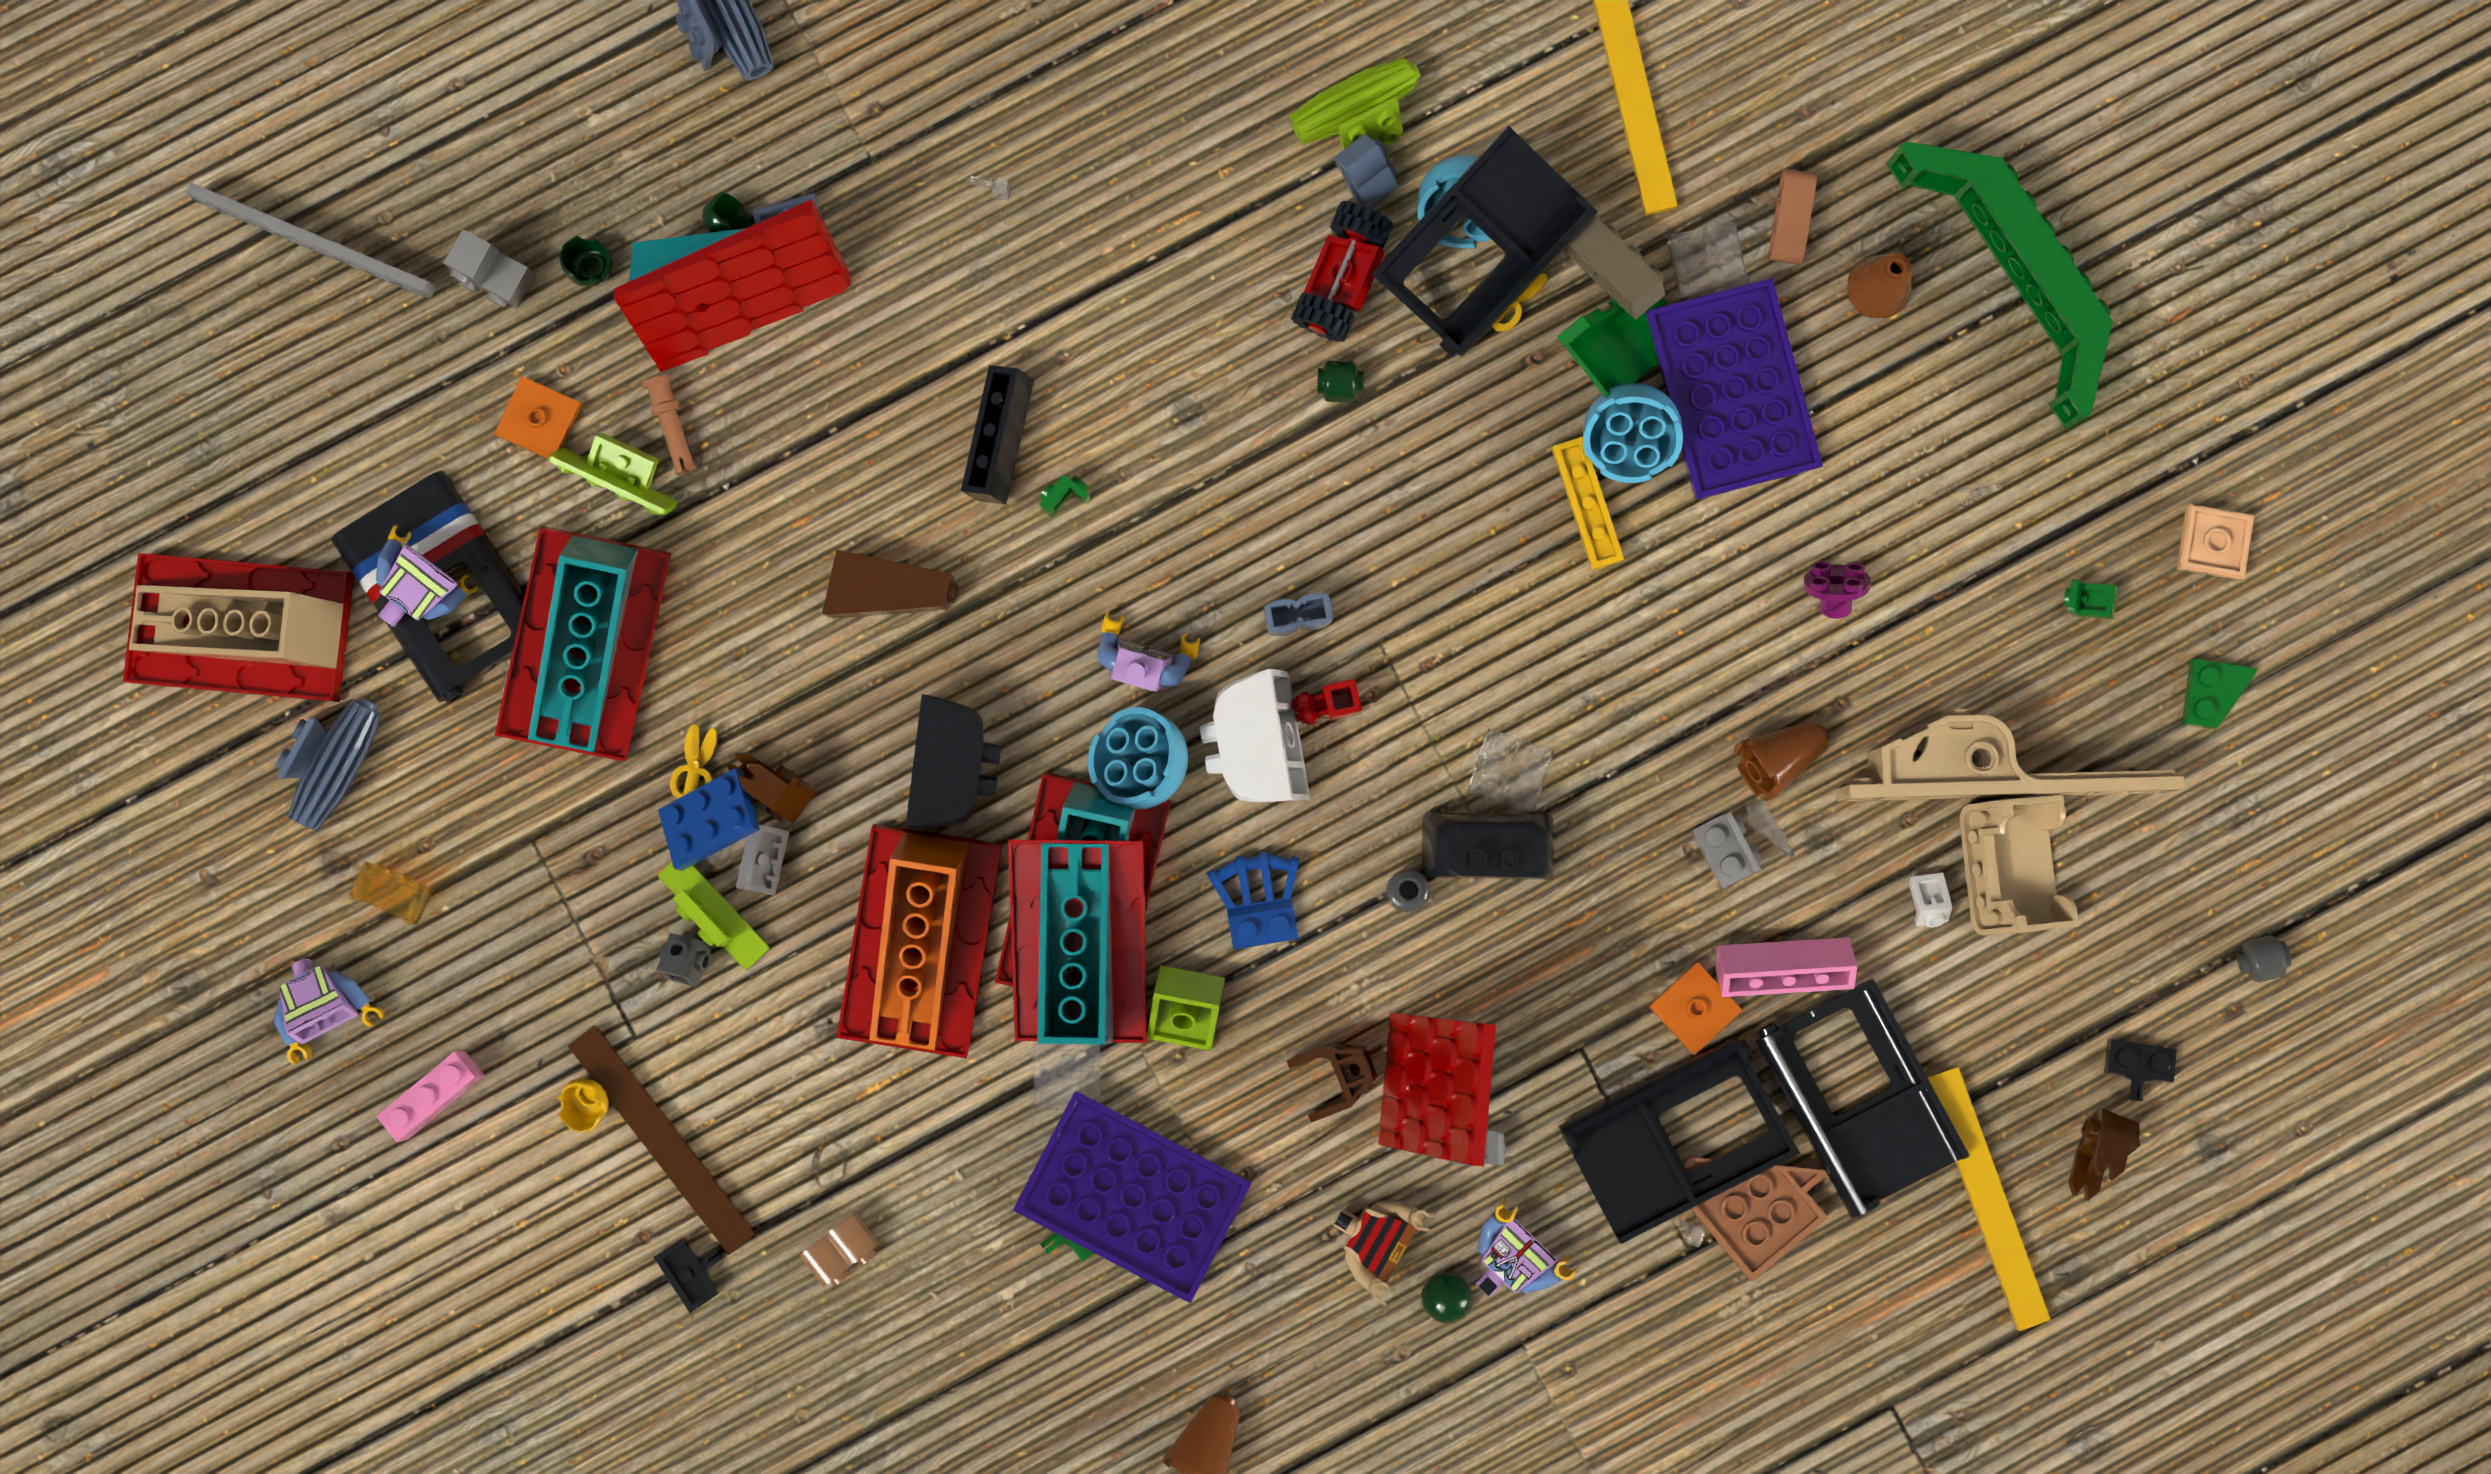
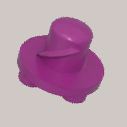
[1804,561,1871,619]

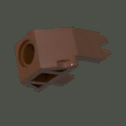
[727,752,817,823]
[1287,1043,1378,1123]
[2068,1108,2140,1201]

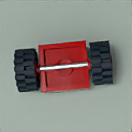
[1291,201,1394,342]

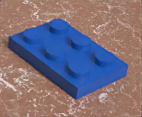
[658,768,760,871]

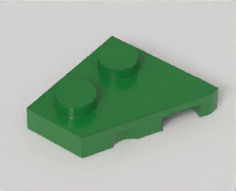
[2182,659,2257,729]

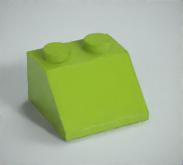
[1147,965,1225,1051]

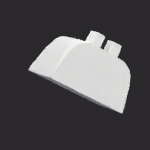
[1200,669,1310,802]

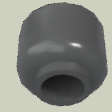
[1386,869,1430,912]
[2237,935,2291,982]

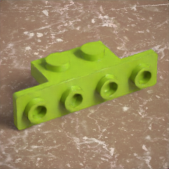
[548,432,678,515]
[658,861,770,970]

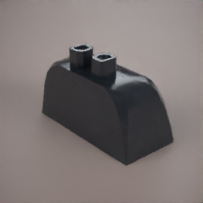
[906,694,1001,828]
[1422,812,1553,880]

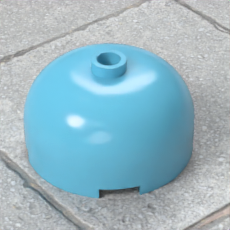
[1418,154,1491,249]
[1583,383,1683,483]
[1088,707,1188,809]

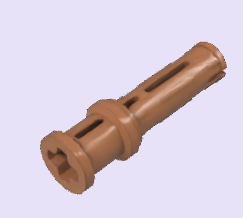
[642,375,696,475]

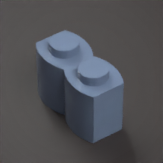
[1334,134,1398,208]
[1264,593,1333,636]

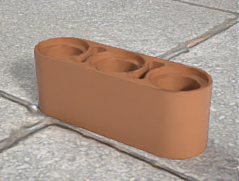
[1768,168,1817,265]

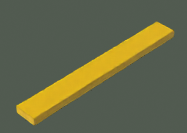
[1593,0,1678,216]
[1927,1067,2051,1331]

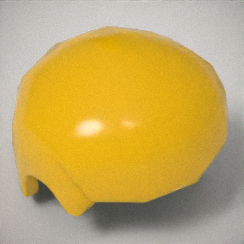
[558,1078,609,1133]

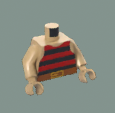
[1333,1201,1435,1306]

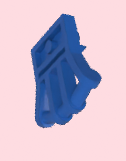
[1206,851,1300,950]

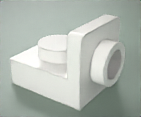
[1909,872,1953,927]

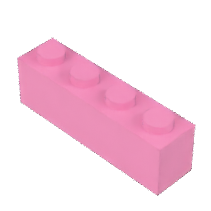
[1715,937,1857,997]

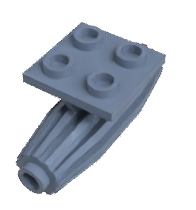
[676,0,774,81]
[275,697,381,831]

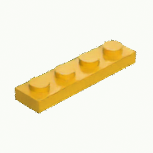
[1551,437,1624,571]

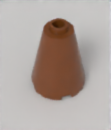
[1847,253,1912,319]
[1734,721,1829,801]
[1161,1393,1241,1474]

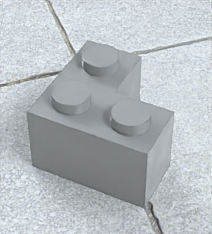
[443,229,536,308]

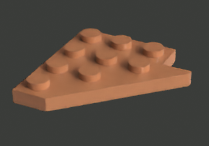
[1682,1156,1828,1282]

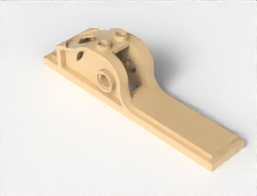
[1836,709,2185,802]

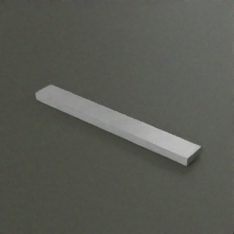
[186,182,436,299]

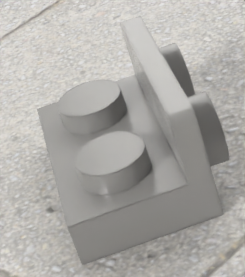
[1691,811,1762,889]
[736,825,789,896]

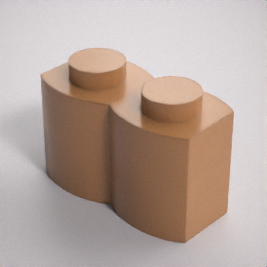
[800,1212,880,1287]

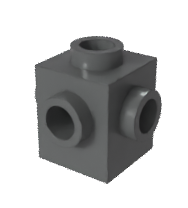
[656,932,711,987]

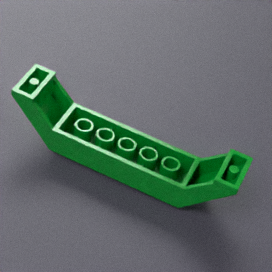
[1886,141,2113,430]

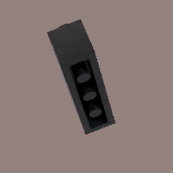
[961,365,1034,505]

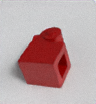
[1291,679,1362,725]

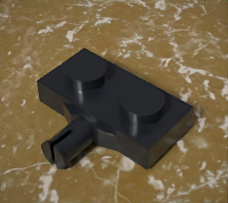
[2104,1039,2177,1102]
[653,1238,724,1313]

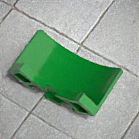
[1557,297,1670,397]

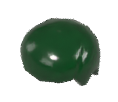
[702,192,753,233]
[559,236,613,286]
[1421,1272,1473,1324]

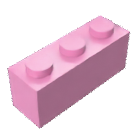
[376,1051,485,1142]

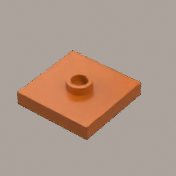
[494,376,583,459]
[1648,962,1743,1055]

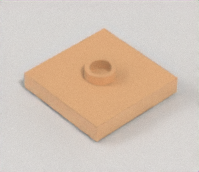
[2177,504,2254,580]

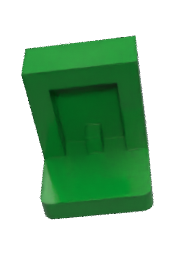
[1039,474,1091,517]
[2064,579,2118,619]

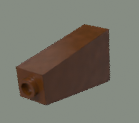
[822,550,959,619]

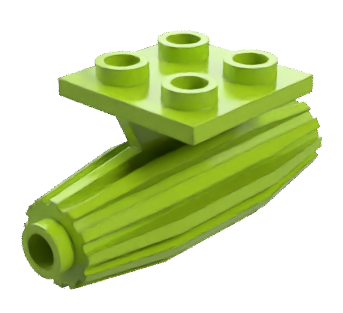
[1288,57,1420,151]

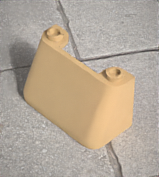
[1960,795,2079,936]

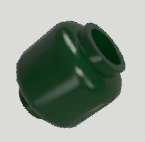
[1317,360,1364,402]

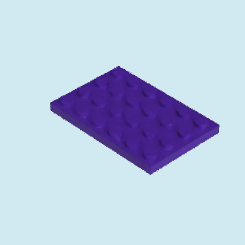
[1645,278,1823,501]
[1013,1091,1251,1303]

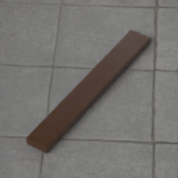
[568,1025,757,1255]

